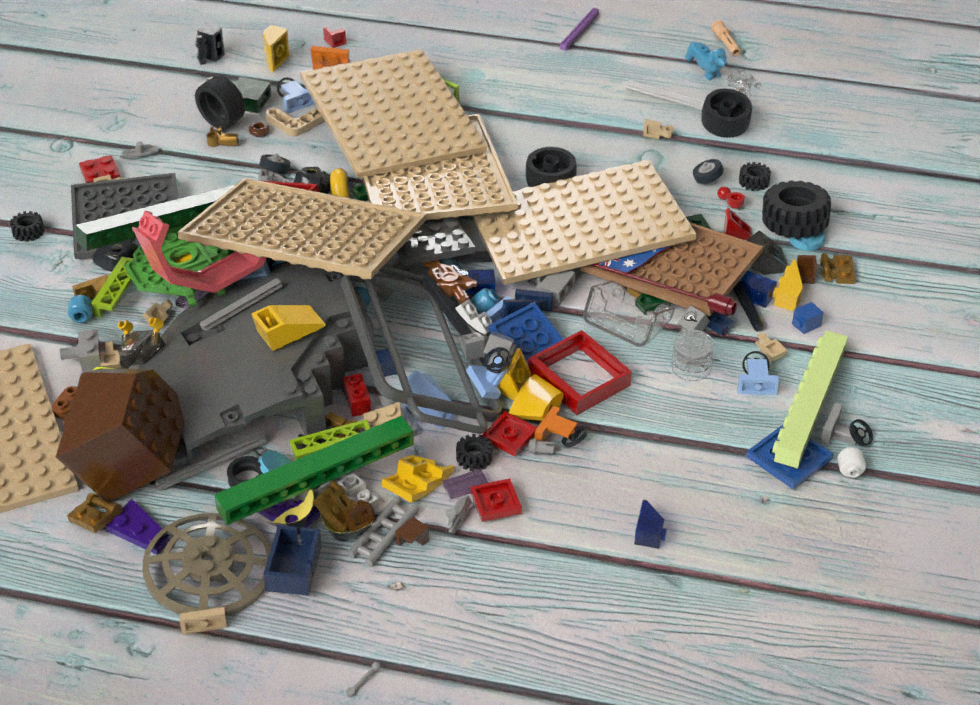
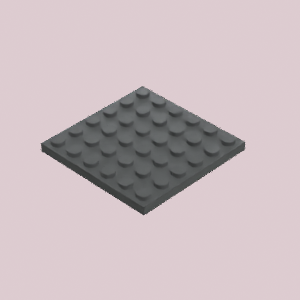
[71,173,178,259]

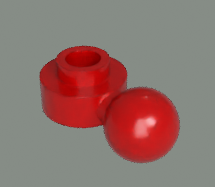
[717,186,745,209]

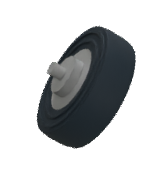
[259,153,291,173]
[693,159,724,184]

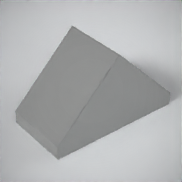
[458,332,485,361]

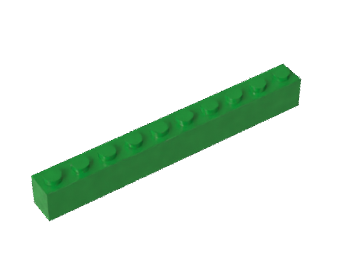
[214,416,414,525]

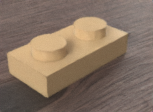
[363,402,404,431]
[179,607,227,635]

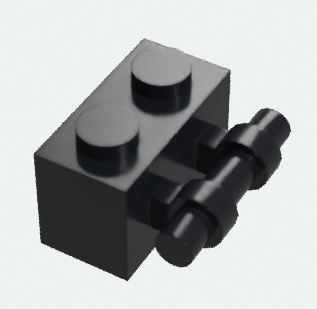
[195,23,225,65]

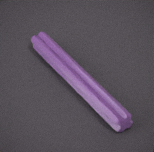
[560,7,599,51]

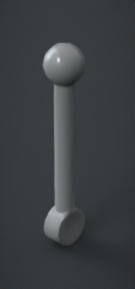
[346,662,381,697]

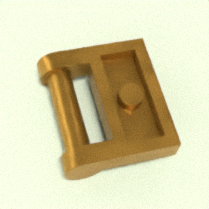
[67,493,122,534]

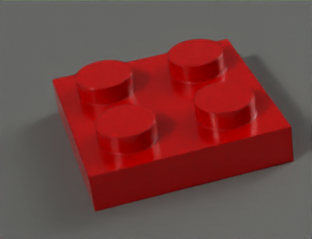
[79,155,120,183]
[482,412,537,457]
[470,478,522,522]

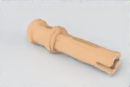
[711,20,741,56]

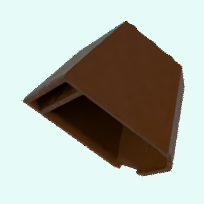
[56,368,184,502]

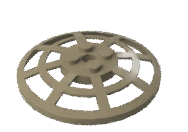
[143,513,271,616]

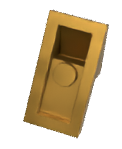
[72,275,109,299]

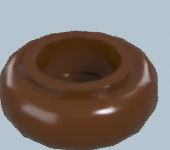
[249,122,269,137]

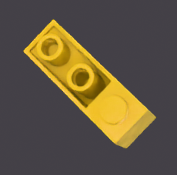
[772,259,803,312]

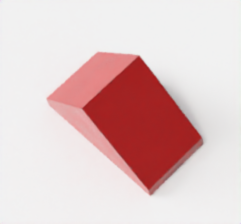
[723,208,753,240]

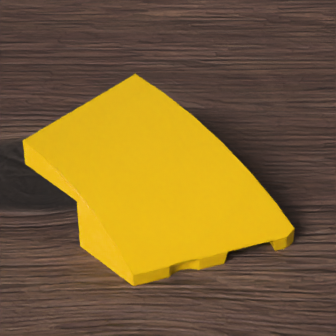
[509,374,564,420]
[381,454,455,503]

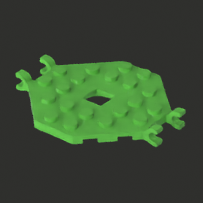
[125,225,236,307]

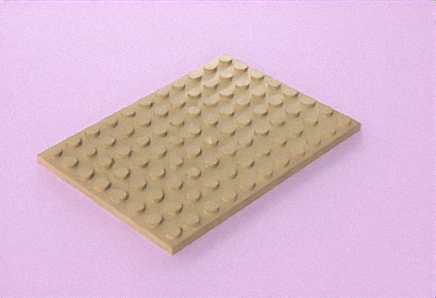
[300,49,487,179]
[363,114,518,220]
[472,160,696,285]
[178,178,426,279]
[0,343,79,513]

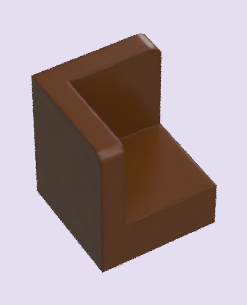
[796,255,817,284]
[395,517,429,546]

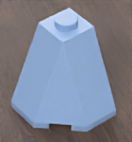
[404,370,455,429]

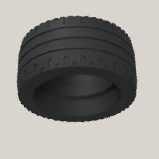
[195,76,246,129]

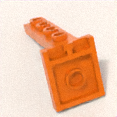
[310,46,351,70]

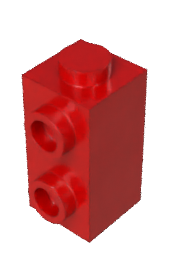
[342,373,371,417]

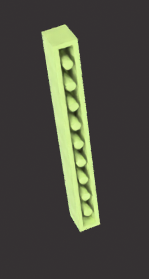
[772,330,848,469]

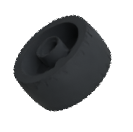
[701,88,752,138]
[525,147,577,187]

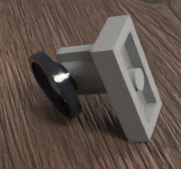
[821,403,873,447]

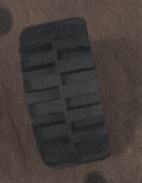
[762,180,831,239]

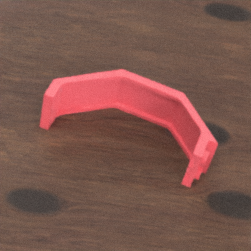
[132,211,267,293]

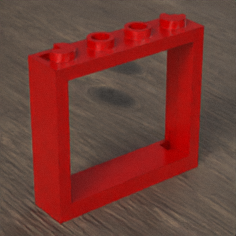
[528,330,632,415]

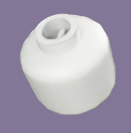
[837,447,866,478]

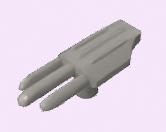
[120,141,158,159]
[446,495,472,534]

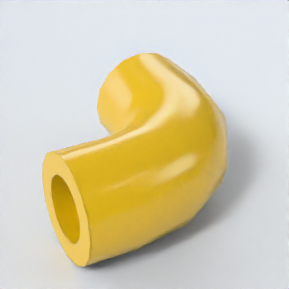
[330,168,350,199]

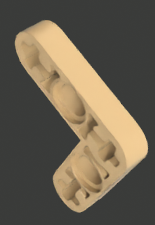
[266,108,325,136]

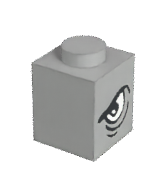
[677,305,710,339]

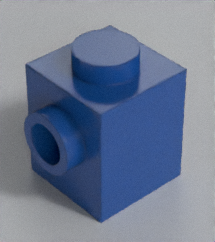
[792,302,824,334]

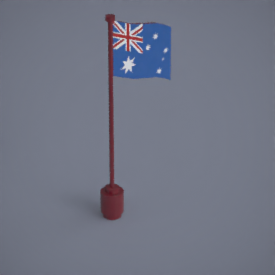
[591,246,738,316]

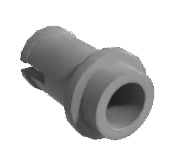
[529,438,554,455]

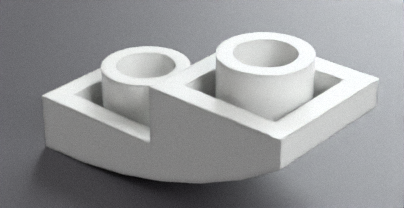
[456,299,492,335]
[337,473,379,508]

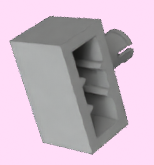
[60,329,101,373]
[483,331,516,370]

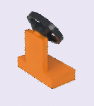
[535,406,588,448]

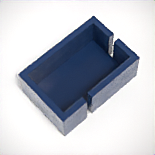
[263,525,322,596]

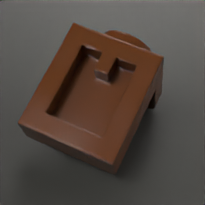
[344,499,375,531]

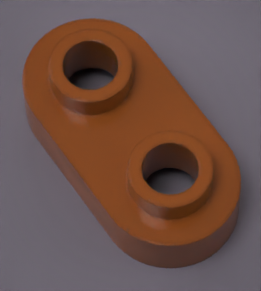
[52,386,77,419]

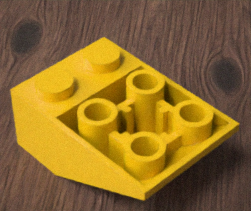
[252,305,326,351]

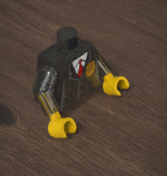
[118,317,166,369]

